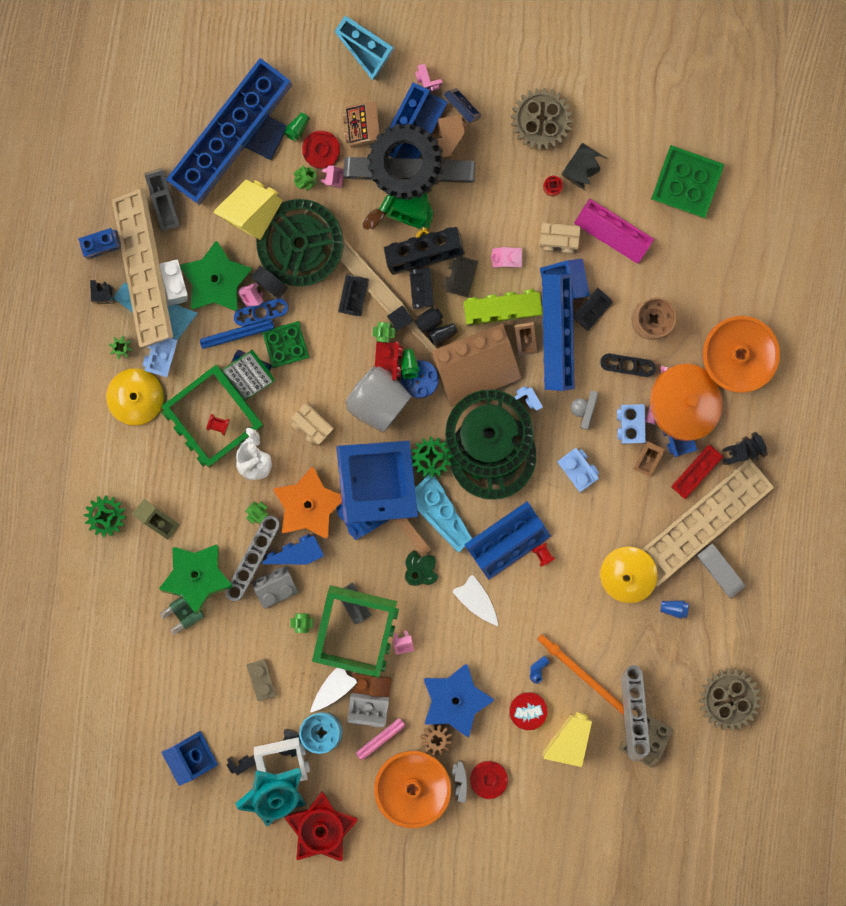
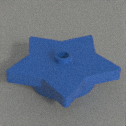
[424,664,494,737]

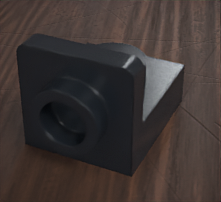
[226,755,256,776]

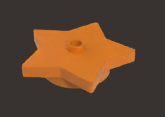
[273,467,342,538]

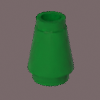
[284,112,310,142]
[401,349,420,379]

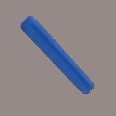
[200,319,274,349]

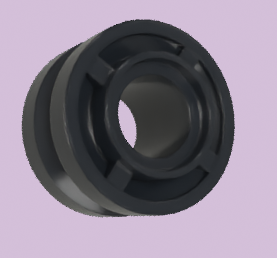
[742,431,768,462]

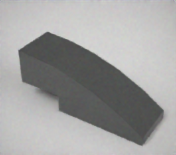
[145,167,180,231]

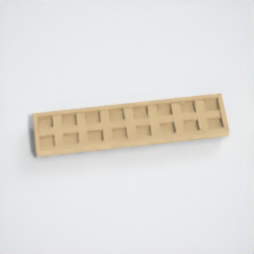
[112,189,173,348]
[642,458,774,587]

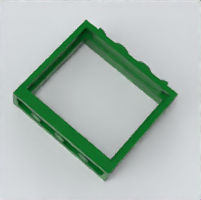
[161,364,264,468]
[312,585,399,678]

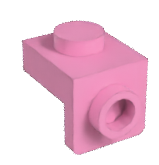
[415,64,442,92]
[491,247,522,268]

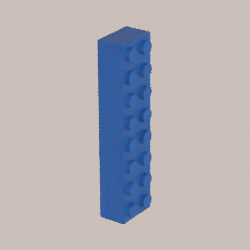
[166,58,292,206]

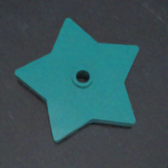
[235,768,306,826]

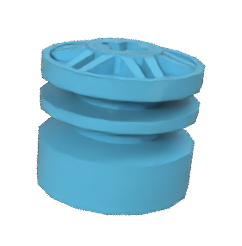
[299,712,343,754]

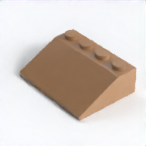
[429,324,522,407]

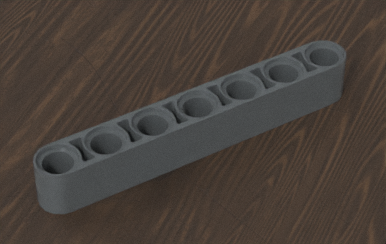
[343,157,476,183]

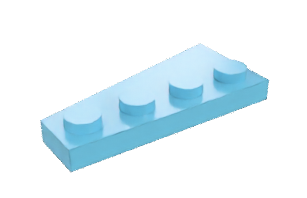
[113,283,198,340]
[415,474,472,553]

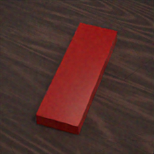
[671,444,723,500]

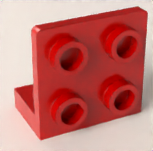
[375,342,403,381]

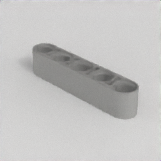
[226,516,280,601]
[621,665,650,762]

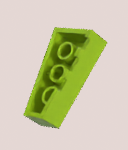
[463,289,543,326]

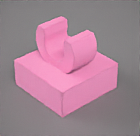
[321,166,343,188]
[237,283,263,307]
[392,631,414,655]

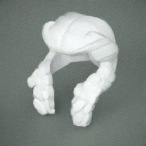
[236,428,272,480]

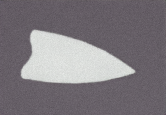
[453,575,498,626]
[310,668,357,712]

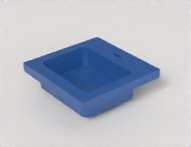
[336,441,418,524]

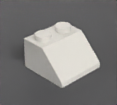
[159,259,188,307]

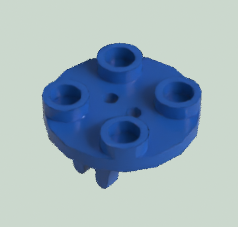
[401,360,439,398]

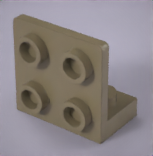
[619,714,673,768]

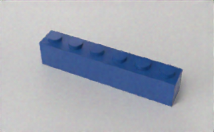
[542,273,575,391]

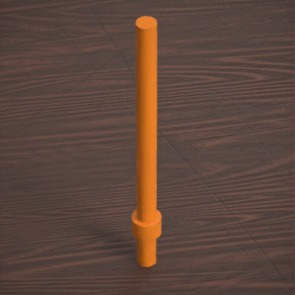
[537,634,624,715]

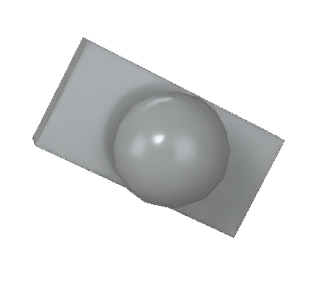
[570,390,598,430]

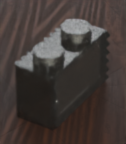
[443,256,478,299]

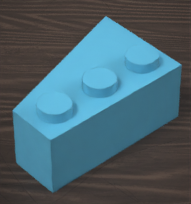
[335,16,395,80]

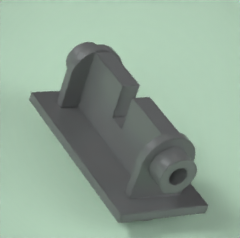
[341,582,372,625]

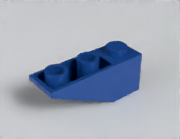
[262,534,325,565]

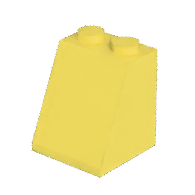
[214,180,283,240]
[542,712,592,767]

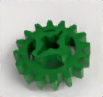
[411,436,452,479]
[84,495,126,537]

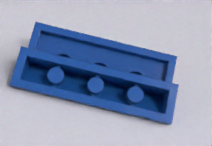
[389,82,448,159]
[464,501,551,580]

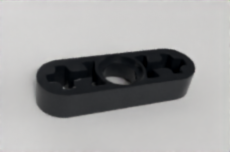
[600,353,656,377]

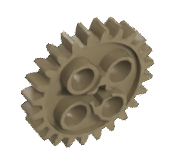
[511,88,573,151]
[699,668,762,731]

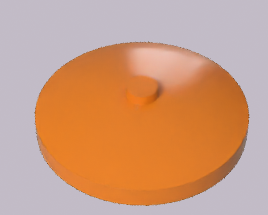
[702,316,780,393]
[650,364,722,441]
[374,750,451,828]

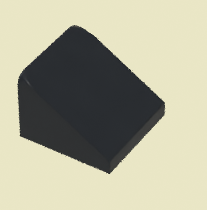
[387,305,413,332]

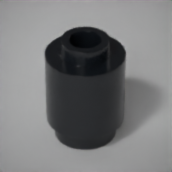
[414,307,444,334]

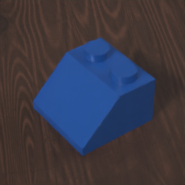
[540,258,590,300]
[161,731,218,786]

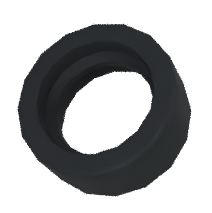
[251,265,288,299]

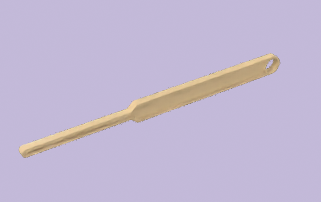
[304,210,437,352]

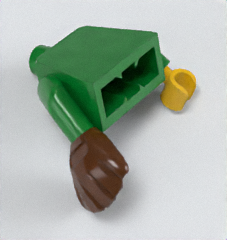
[362,193,434,238]

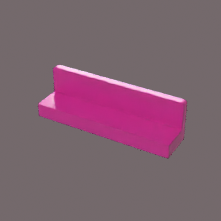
[574,198,654,264]

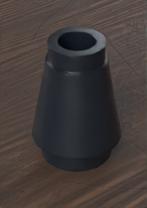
[428,323,458,347]

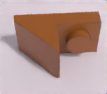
[351,673,391,697]

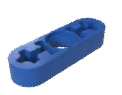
[234,299,288,327]

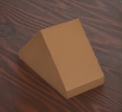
[514,322,537,356]
[633,441,665,477]

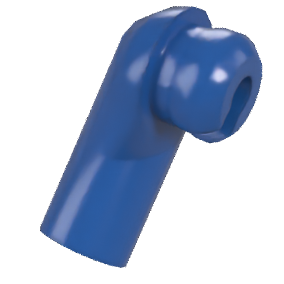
[529,656,550,684]

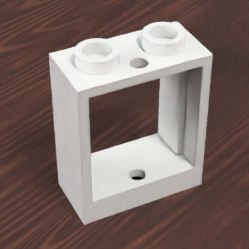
[254,737,310,781]

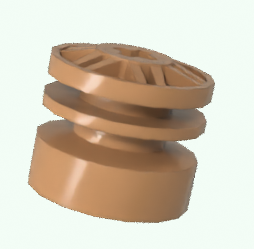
[631,297,677,340]

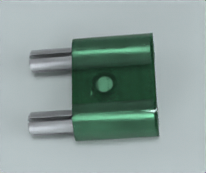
[160,596,205,635]

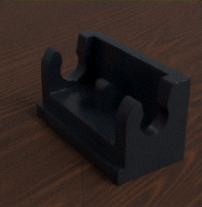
[409,268,434,309]
[338,274,369,316]
[90,280,115,304]
[573,288,613,331]
[722,441,749,465]

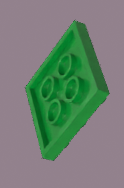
[651,145,725,219]

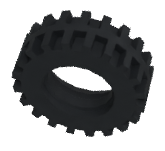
[367,124,445,200]

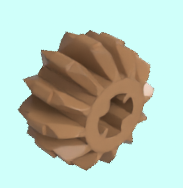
[421,724,453,756]

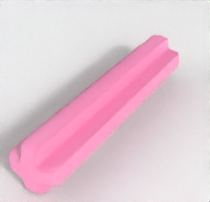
[356,719,405,760]

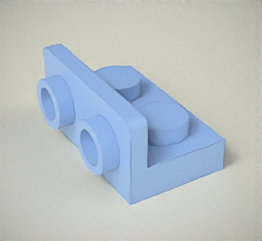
[142,338,178,377]
[514,386,543,411]
[557,448,599,492]

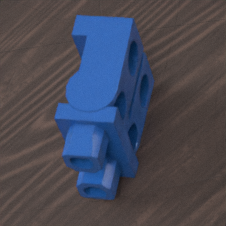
[78,228,121,260]

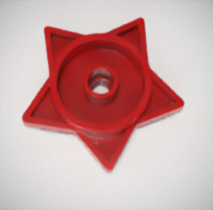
[285,791,358,861]

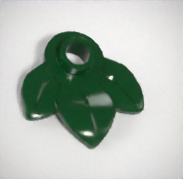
[405,550,439,586]

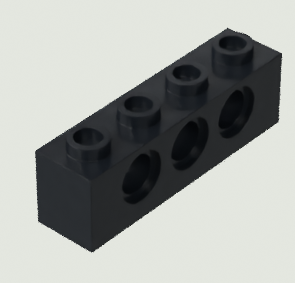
[384,227,466,275]

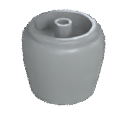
[345,366,412,433]

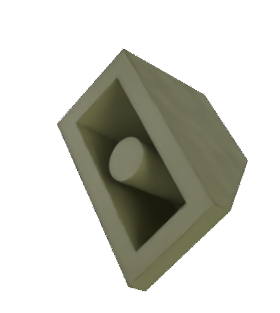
[133,499,179,540]

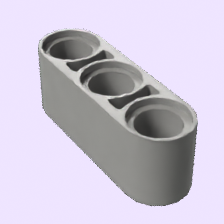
[697,543,746,599]

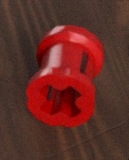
[206,414,230,436]
[532,543,556,567]

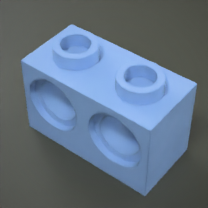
[617,404,646,444]

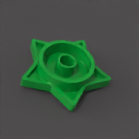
[179,241,252,311]
[159,544,232,614]

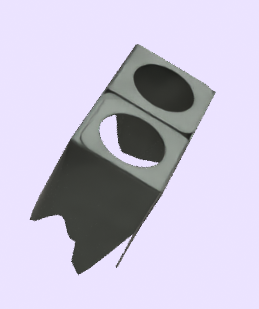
[561,143,608,191]

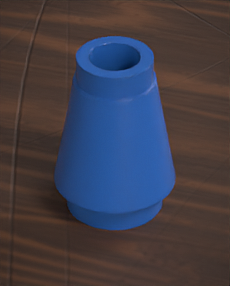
[660,601,689,619]

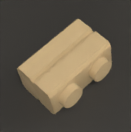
[539,223,580,254]
[291,403,334,446]

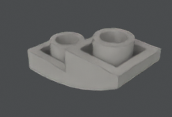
[451,760,467,803]

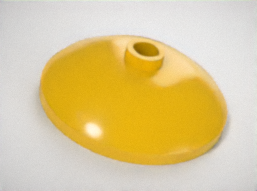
[106,368,164,426]
[600,546,658,603]

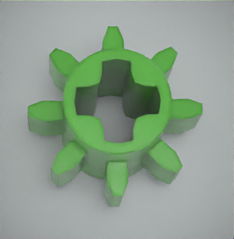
[293,166,317,191]
[372,322,396,343]
[109,336,133,360]
[245,501,269,524]
[290,613,313,633]

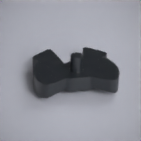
[278,729,302,757]

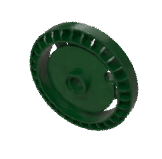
[256,199,344,287]
[445,390,533,478]
[449,418,536,500]

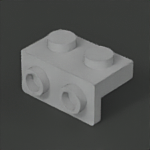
[252,566,299,609]
[347,693,389,727]

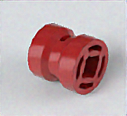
[543,175,563,197]

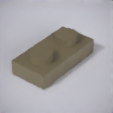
[247,659,276,701]

